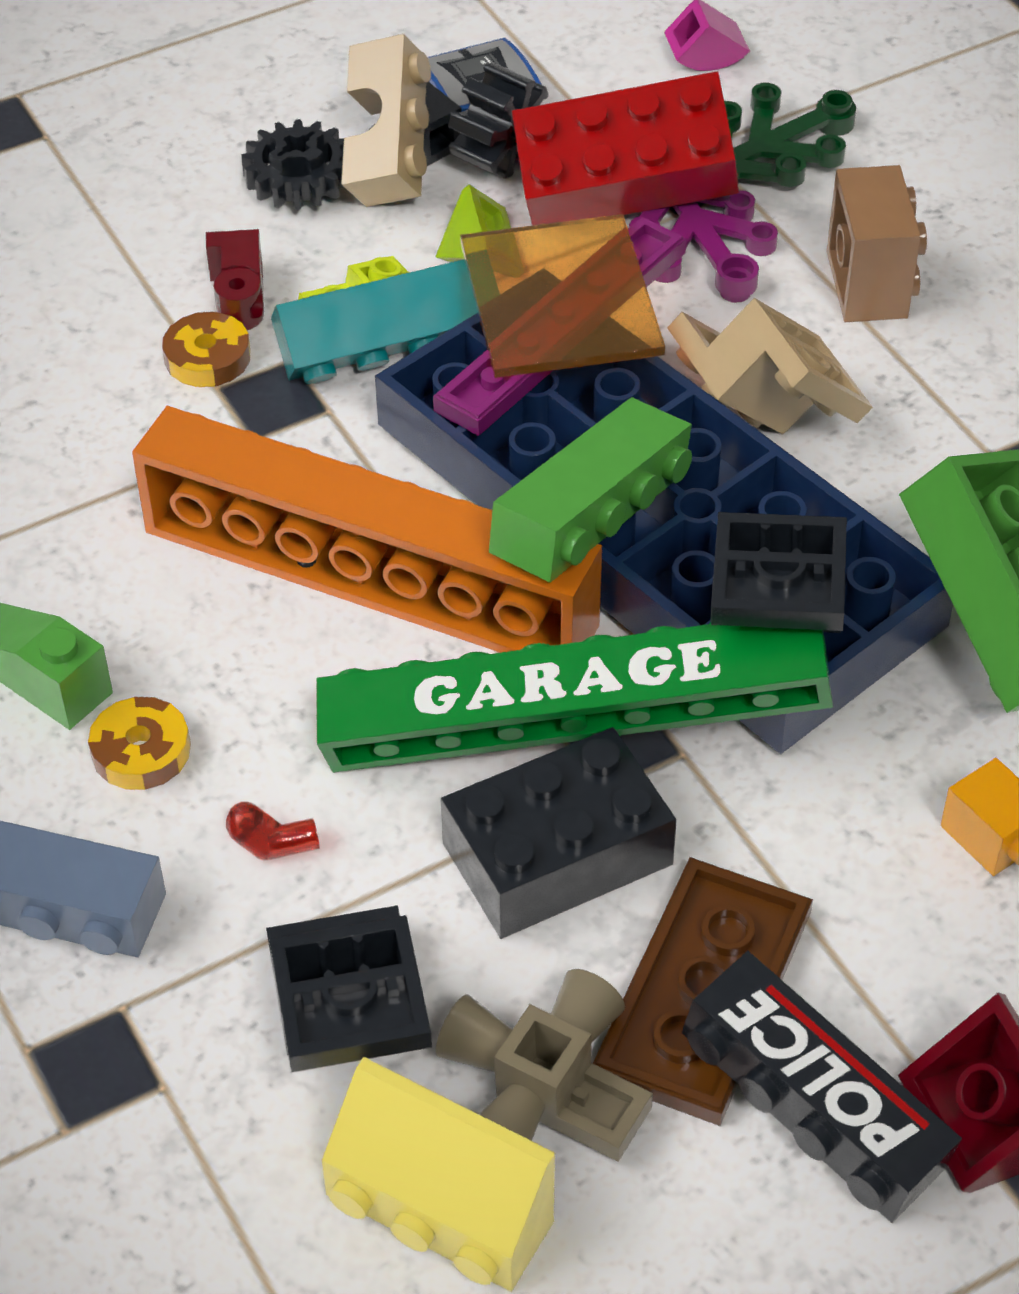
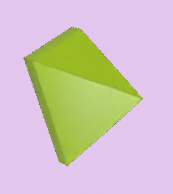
[435,184,525,282]

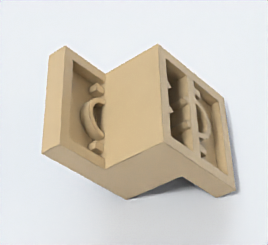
[667,298,873,434]

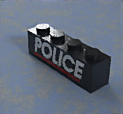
[682,951,963,1223]

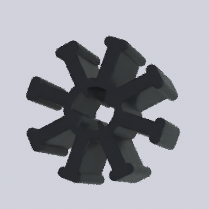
[448,62,548,179]

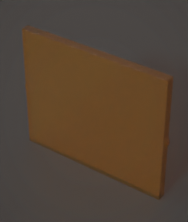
[460,214,665,378]

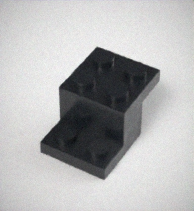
[711,512,847,633]
[266,905,432,1073]

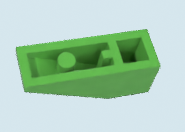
[0,603,113,730]

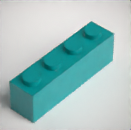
[271,254,500,384]

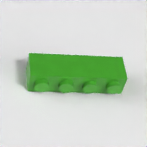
[489,397,692,583]

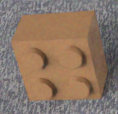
[826,165,927,322]

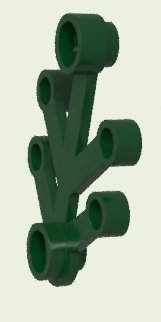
[724,83,856,187]

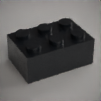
[441,727,677,939]

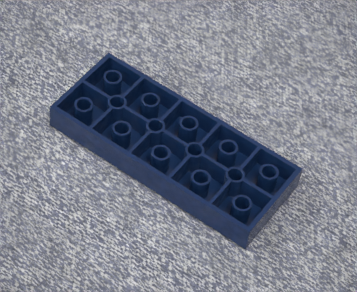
[375,272,953,754]

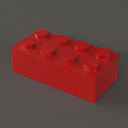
[512,71,739,232]

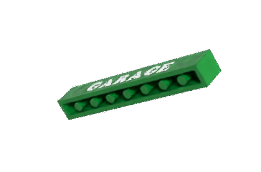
[316,622,833,773]

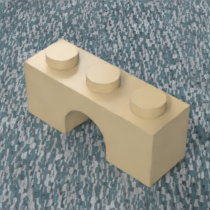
[342,34,431,207]

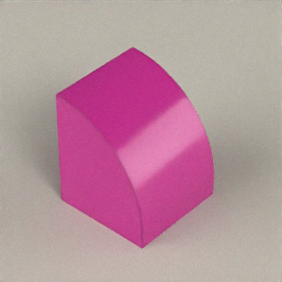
[664,0,750,71]

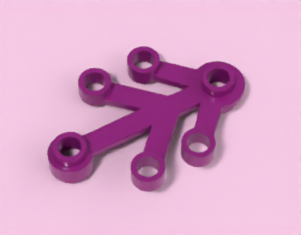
[629,190,778,303]

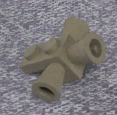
[435,969,653,1162]

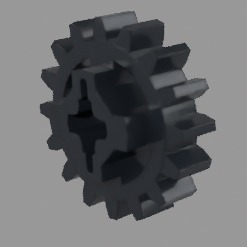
[241,119,344,210]

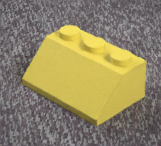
[322,1057,555,1292]

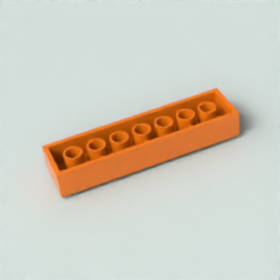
[132,405,602,653]

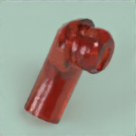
[226,801,320,860]

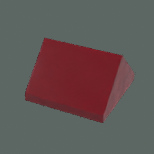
[897,992,1019,1193]

